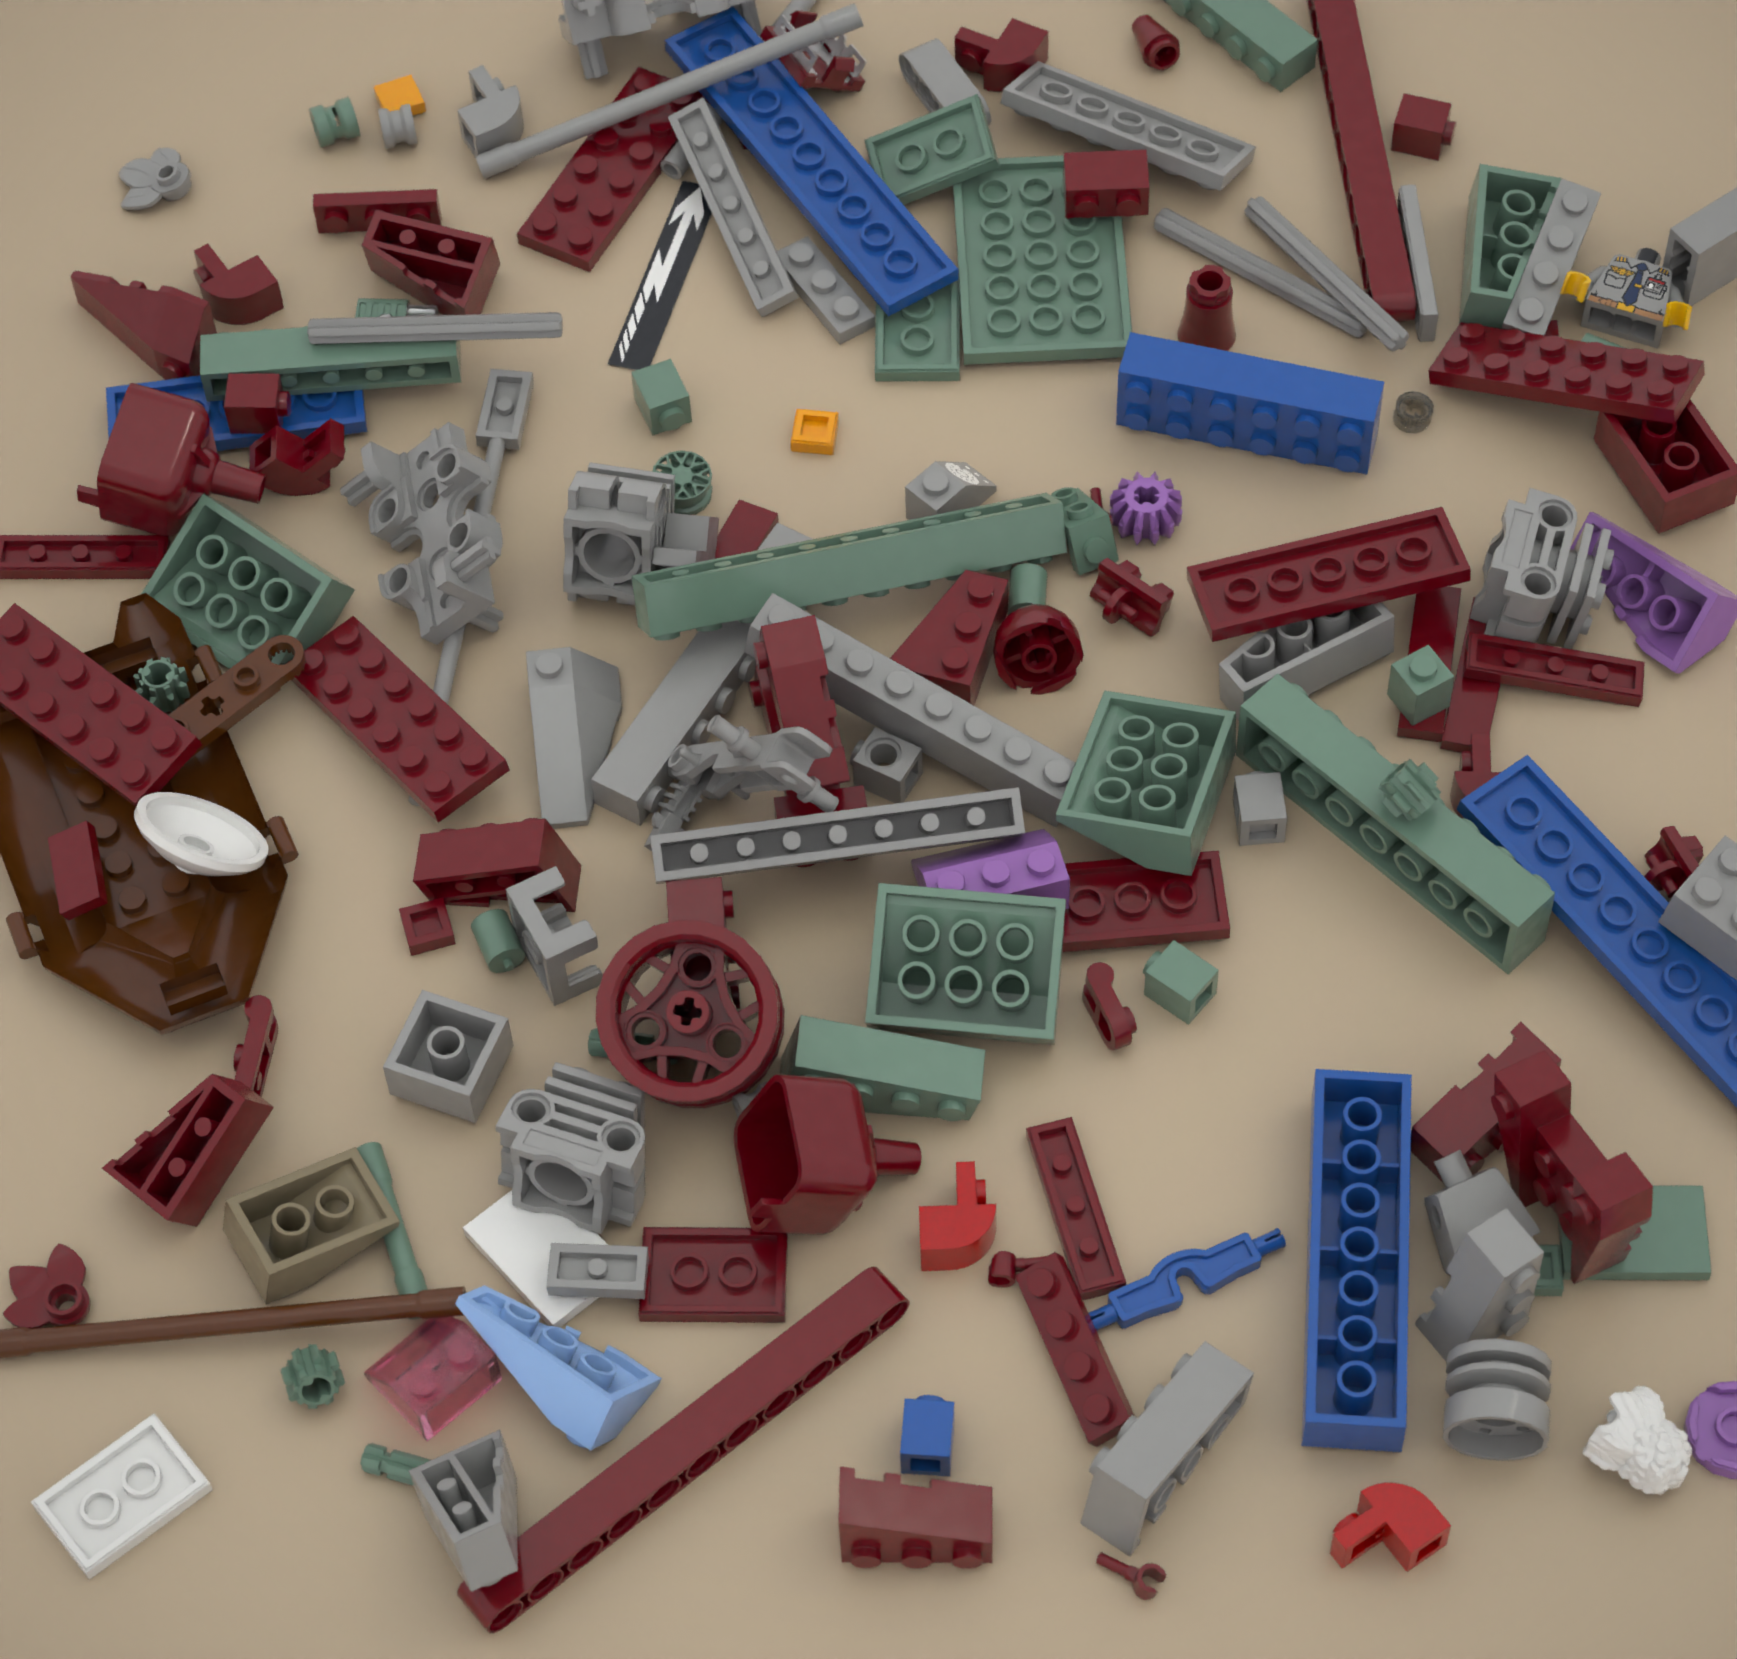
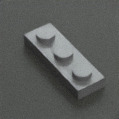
[778,236,875,344]

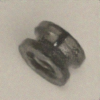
[1393,391,1434,433]

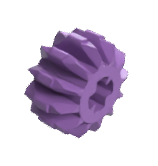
[1110,471,1183,545]

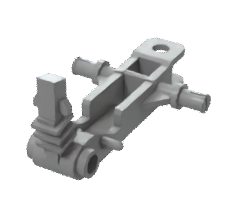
[644,714,839,851]

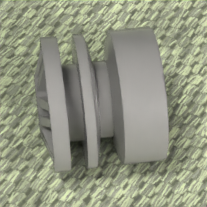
[1443,1338,1551,1461]

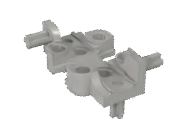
[558,0,762,79]
[340,422,503,645]

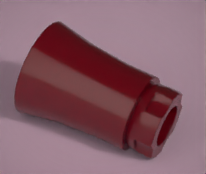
[1177,265,1236,351]

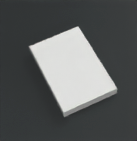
[463,1190,608,1328]
[31,1413,213,1580]

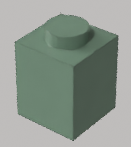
[631,359,692,435]
[1387,645,1455,726]
[1143,940,1219,1025]

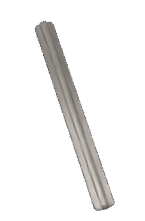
[1245,196,1409,352]
[1154,208,1367,338]
[307,312,563,344]

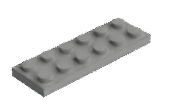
[1000,61,1256,191]

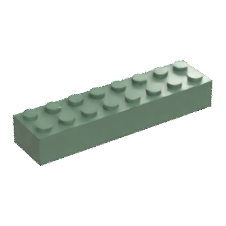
[1236,673,1555,975]

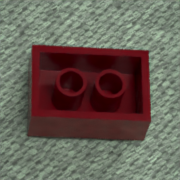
[1594,399,1737,534]

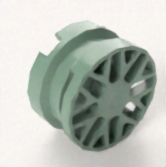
[652,450,712,515]

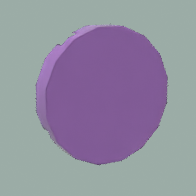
[1683,1381,1737,1479]

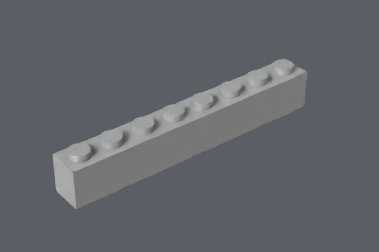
[591,523,812,826]
[744,593,1076,827]
[650,787,1025,884]

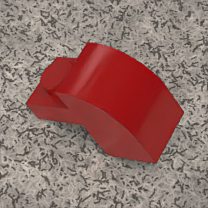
[919,1161,996,1271]
[1330,1482,1451,1572]

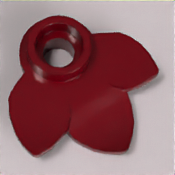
[3,1243,91,1329]

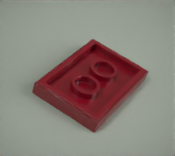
[639,1227,788,1323]

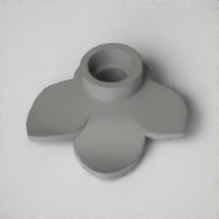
[119,148,191,210]

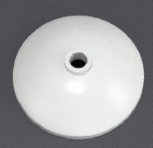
[134,792,269,876]

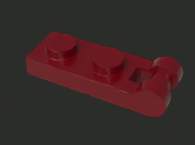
[233,995,279,1097]

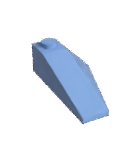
[455,1285,662,1451]

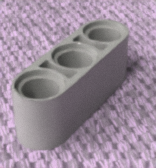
[898,39,991,125]

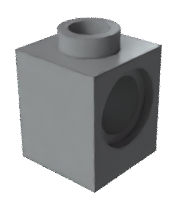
[850,727,923,803]
[1233,771,1287,846]

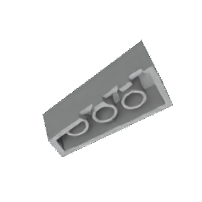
[1219,602,1394,721]
[1080,1341,1254,1556]

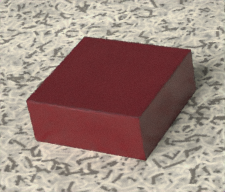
[399,897,456,956]

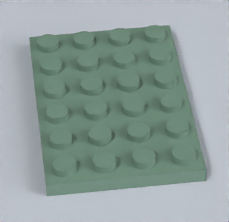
[953,155,1132,365]

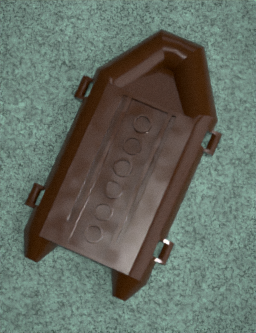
[0,593,299,1035]

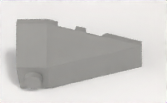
[526,647,622,829]

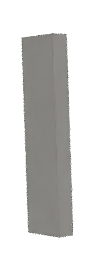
[1397,184,1438,342]

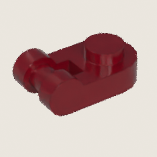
[1082,962,1137,1050]

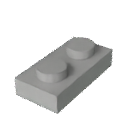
[546,1243,649,1299]

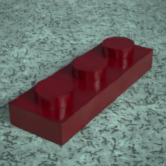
[313,189,442,234]

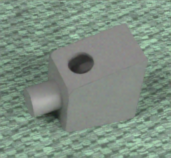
[1425,1150,1540,1274]

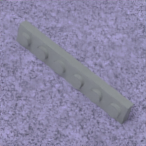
[668,97,799,317]

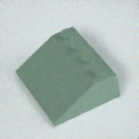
[141,494,355,669]
[1056,690,1236,876]
[865,883,1066,1045]

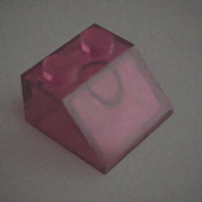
[364,1317,502,1441]

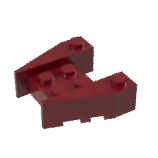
[748,615,850,796]
[1491,1050,1653,1284]

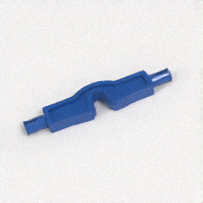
[1089,1228,1286,1331]

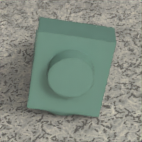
[1051,487,1119,575]

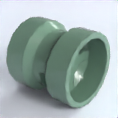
[309,97,360,148]

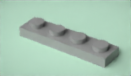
[1501,179,1601,336]

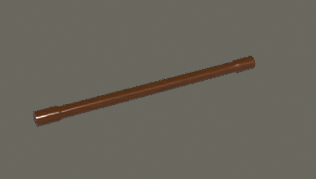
[0,1286,466,1359]

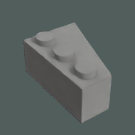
[1415,1208,1544,1361]

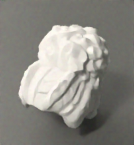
[1583,1386,1692,1495]

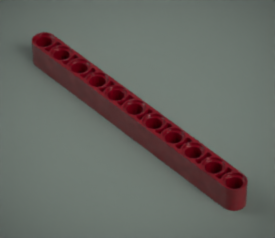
[1307,0,1416,322]
[457,1266,910,1633]

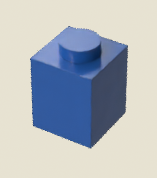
[900,1395,955,1477]

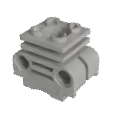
[563,462,675,606]
[1470,488,1614,649]
[495,1062,645,1234]

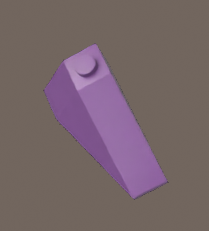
[1570,511,1737,674]

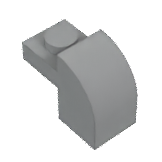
[457,65,524,158]
[652,513,719,569]

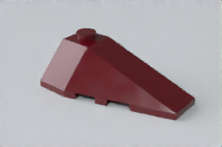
[70,271,217,380]

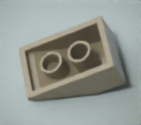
[223,1147,400,1305]

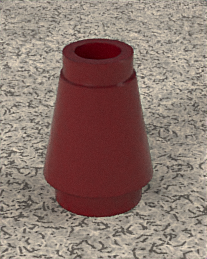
[1132,15,1180,70]

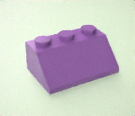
[911,829,1070,909]

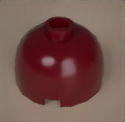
[993,604,1084,695]

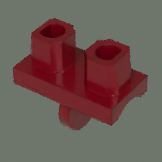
[1089,558,1174,637]
[1644,826,1704,899]

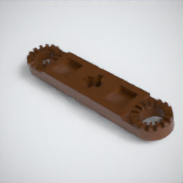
[168,635,306,759]

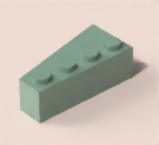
[1459,164,1562,329]
[780,1015,985,1121]

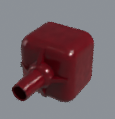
[77,383,266,537]
[733,1074,922,1235]

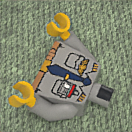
[1560,248,1692,349]

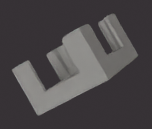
[506,866,603,1006]

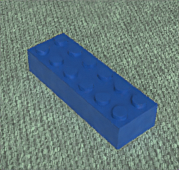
[1116,332,1384,475]

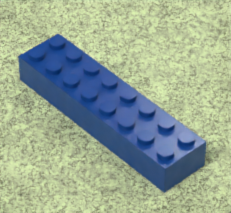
[1302,1069,1412,1452]

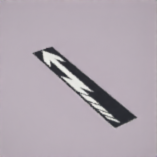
[608,181,712,370]

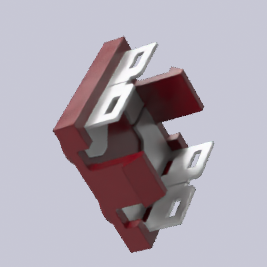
[760,11,867,92]

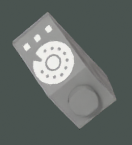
[905,461,997,520]

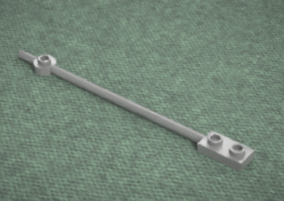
[408,369,534,806]

